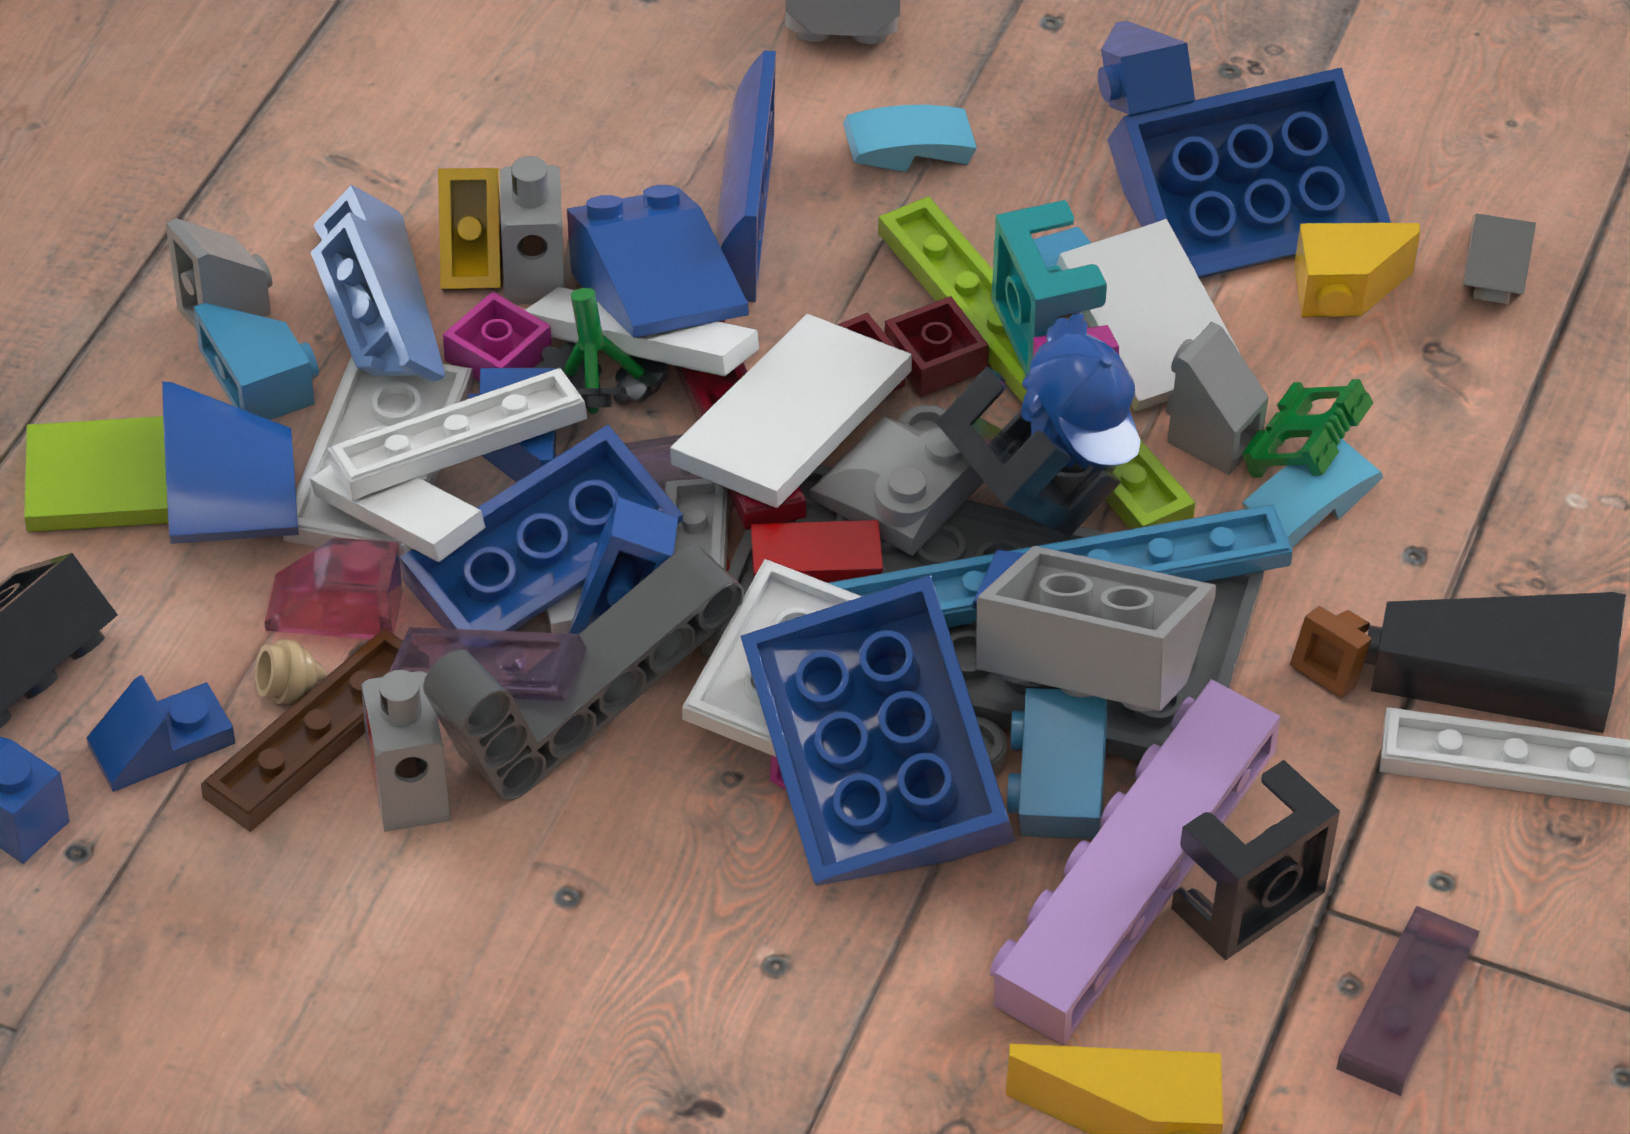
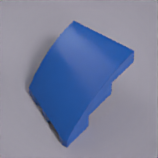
[162,381,299,544]

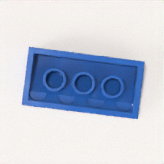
[715,50,776,302]
[400,424,683,656]

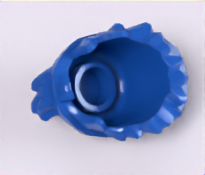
[1021,313,1140,469]

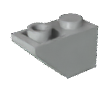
[1166,321,1269,475]

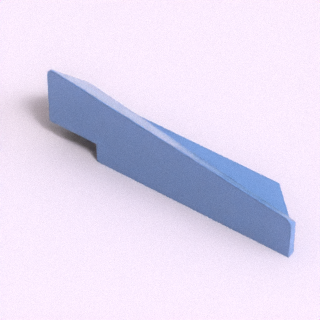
[311,184,446,381]

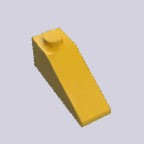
[1006,1043,1223,1134]

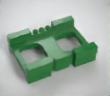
[1242,379,1373,478]

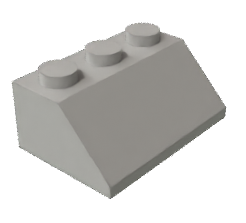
[976,546,1216,712]

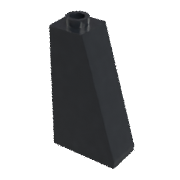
[1364,592,1626,733]

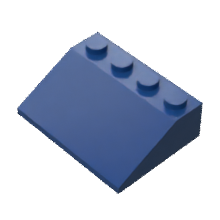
[1107,67,1391,279]
[740,575,1016,886]

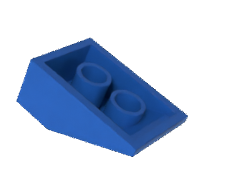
[567,185,749,338]

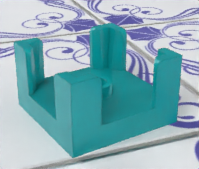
[991,200,1107,375]

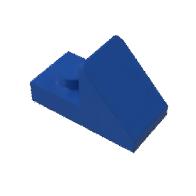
[86,675,235,792]

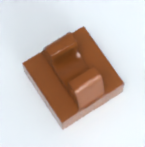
[1289,606,1372,698]

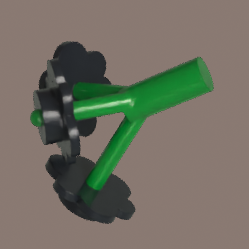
[536,288,669,414]

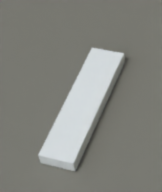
[525,287,759,376]
[327,368,587,500]
[1379,707,1630,806]

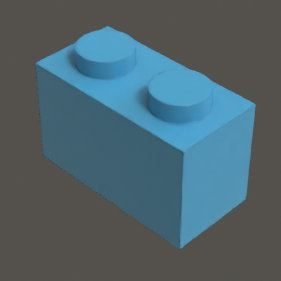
[1007,688,1107,839]

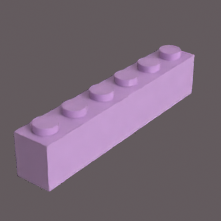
[990,679,1280,1046]

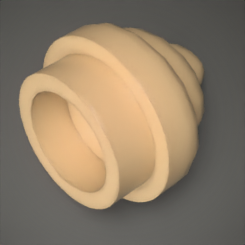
[255,639,326,705]

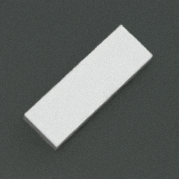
[310,465,486,562]

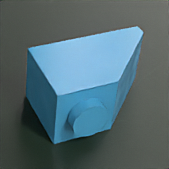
[193,303,319,420]

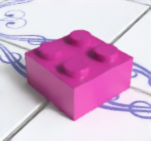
[443,291,552,381]

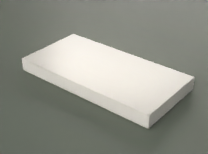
[670,314,912,508]
[283,355,473,562]

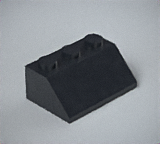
[0,553,118,728]

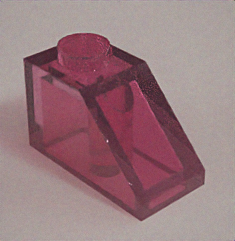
[264,537,403,639]

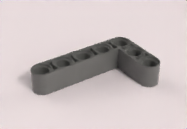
[423,544,745,800]

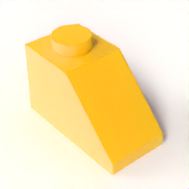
[438,168,501,289]
[1294,223,1421,317]

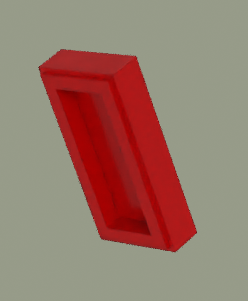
[751,520,883,583]

